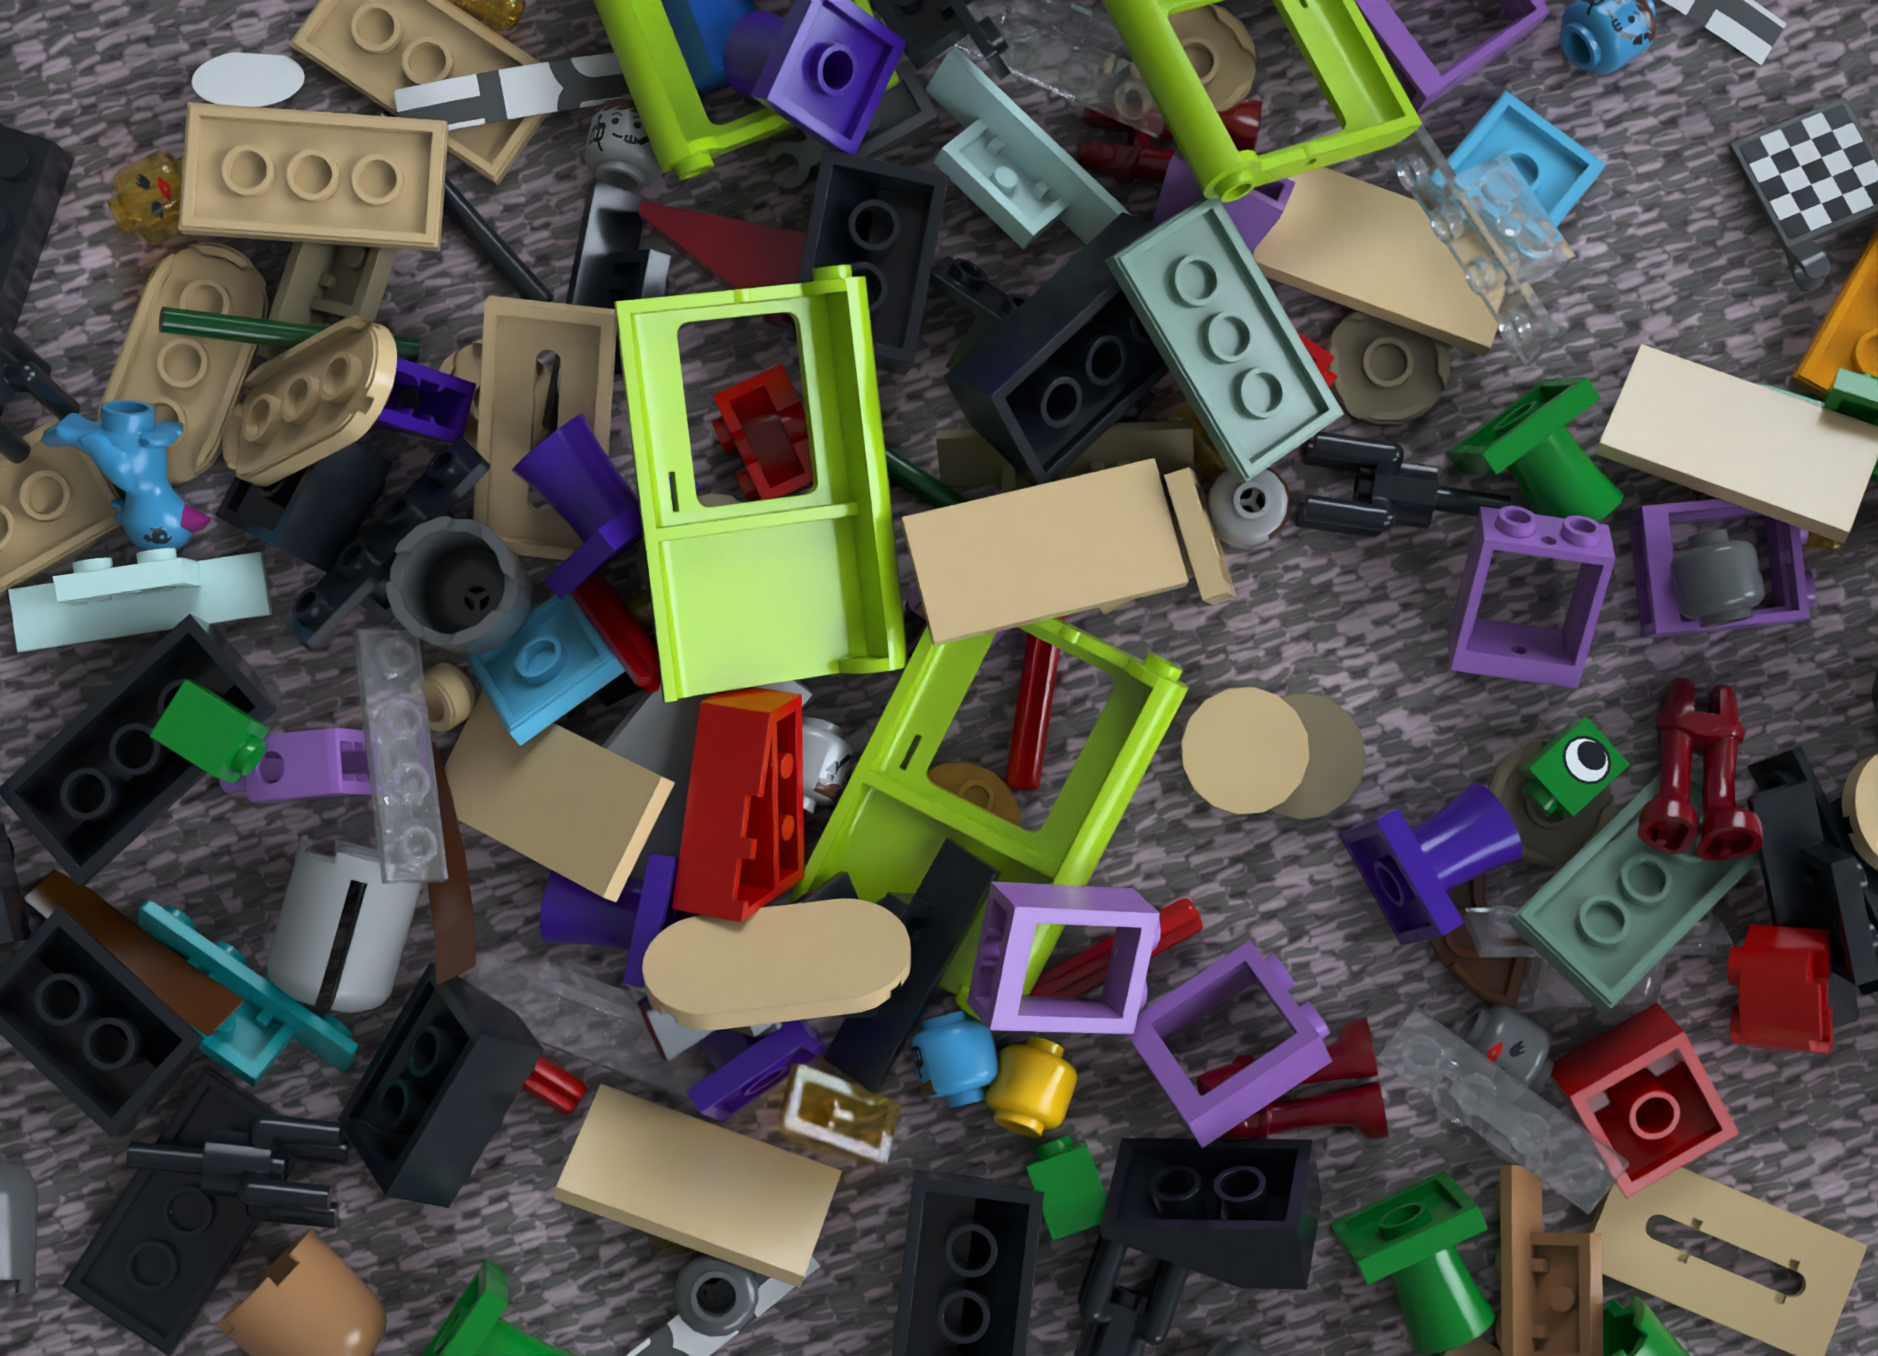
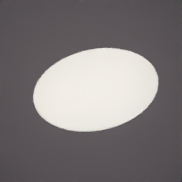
[192,52,305,107]

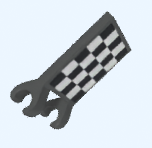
[1729,97,1878,292]

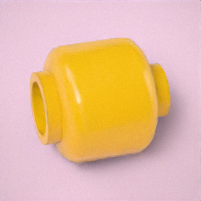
[985,1036,1078,1138]

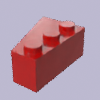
[672,687,804,922]

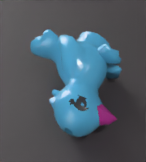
[41,400,212,552]

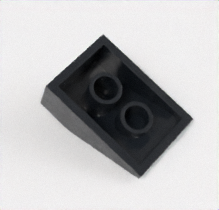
[1100,1138,1322,1290]

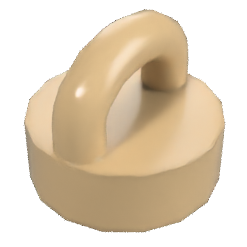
[409,662,478,732]

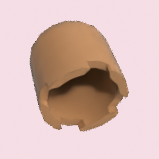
[216,1228,387,1356]

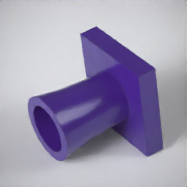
[723,0,907,156]
[512,414,700,600]
[1338,782,1522,945]
[540,852,698,987]
[686,1020,828,1122]

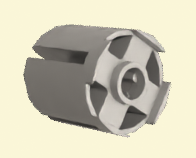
[267,835,427,1013]

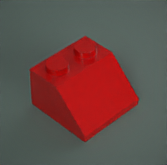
[1550,1002,1740,1199]

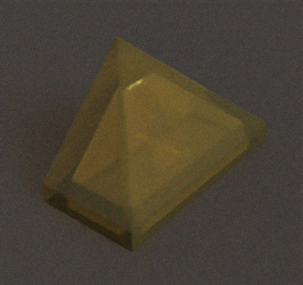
[776,1063,901,1165]

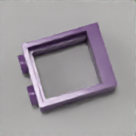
[1354,0,1550,114]
[1628,499,1816,638]
[1447,506,1615,689]
[967,881,1161,1034]
[1126,940,1332,1148]

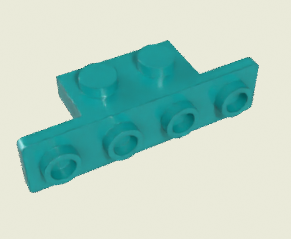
[137,899,358,1088]

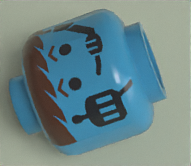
[1559,0,1656,75]
[910,1010,999,1109]

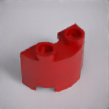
[711,363,813,502]
[1727,924,1834,1055]

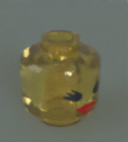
[107,149,183,245]

